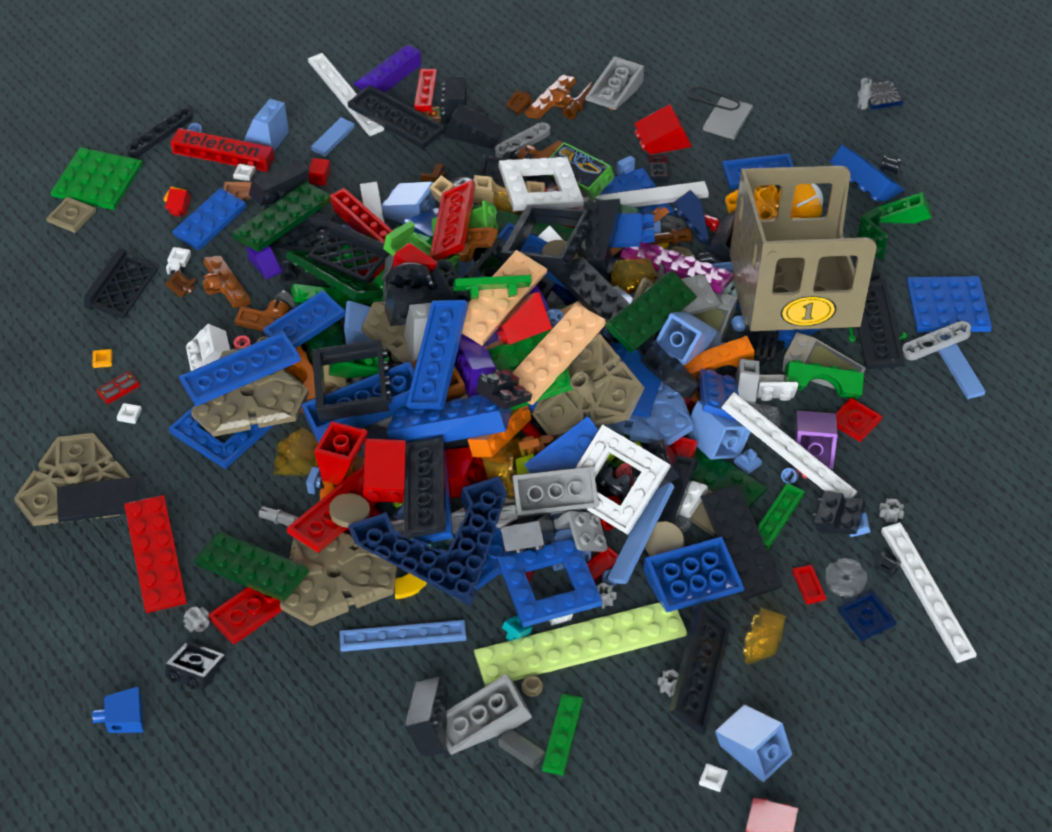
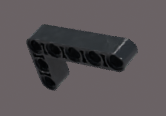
[432,259,480,303]

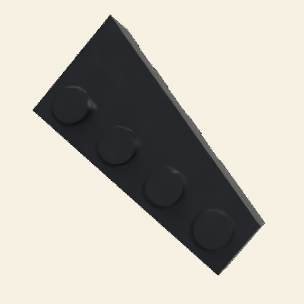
[584,199,622,273]
[384,284,445,326]

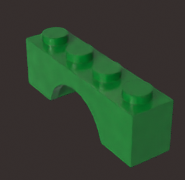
[783,360,864,399]

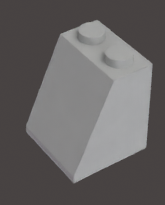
[404,303,431,361]

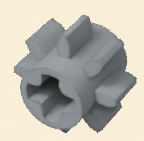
[879,498,904,523]
[596,582,616,609]
[183,607,210,632]
[658,669,678,697]

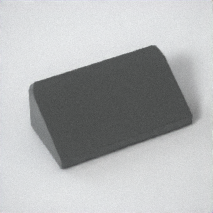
[498,729,546,769]

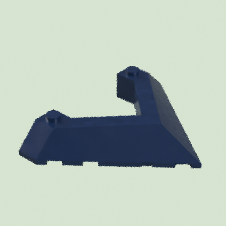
[348,476,507,606]

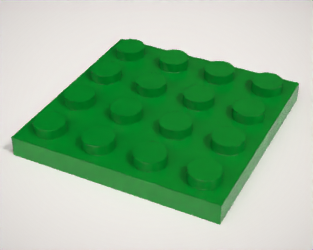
[50,147,143,210]
[487,327,573,411]

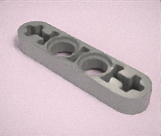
[495,122,550,158]
[902,321,971,360]

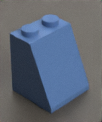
[244,99,289,151]
[382,182,437,224]
[344,301,372,345]
[655,312,717,366]
[686,401,751,460]
[715,705,792,782]

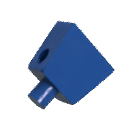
[92,687,144,733]

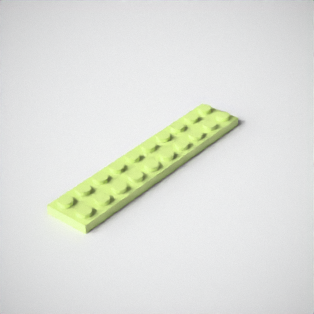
[474,602,687,687]

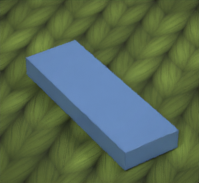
[311,118,355,156]

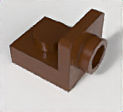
[505,90,533,115]

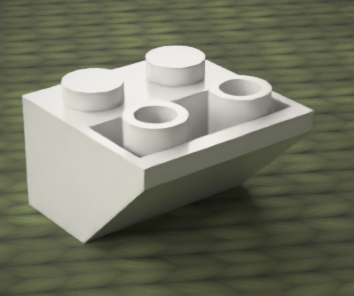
[186,324,230,371]

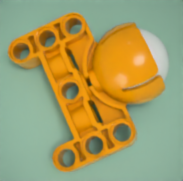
[725,184,823,220]

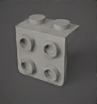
[554,511,608,552]

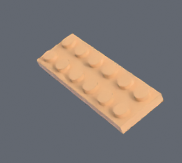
[462,250,547,346]
[512,304,606,405]

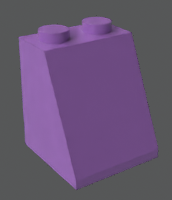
[795,411,837,469]

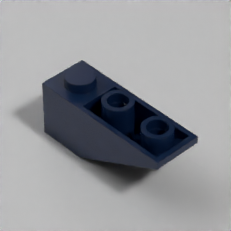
[674,189,709,246]

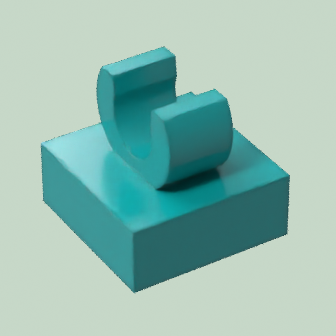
[502,615,533,642]

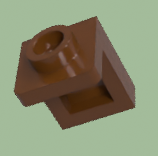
[420,163,446,182]
[165,271,197,298]

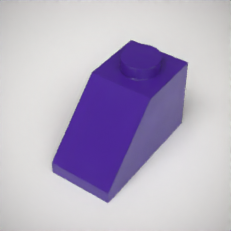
[246,245,282,280]

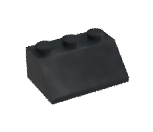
[707,210,736,263]

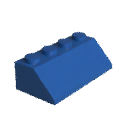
[830,145,905,202]

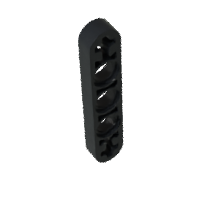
[127,108,193,158]

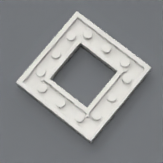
[499,157,584,211]
[576,425,671,535]

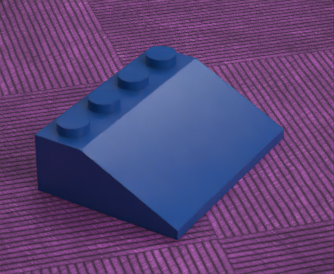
[610,342,661,418]
[643,537,744,613]

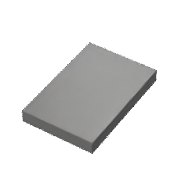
[703,97,753,140]

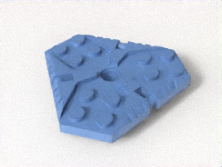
[590,381,693,445]

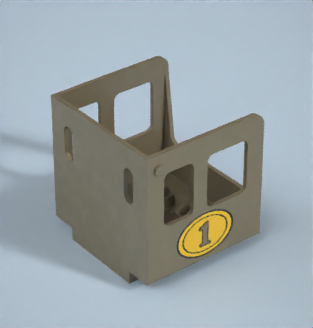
[730,166,876,331]

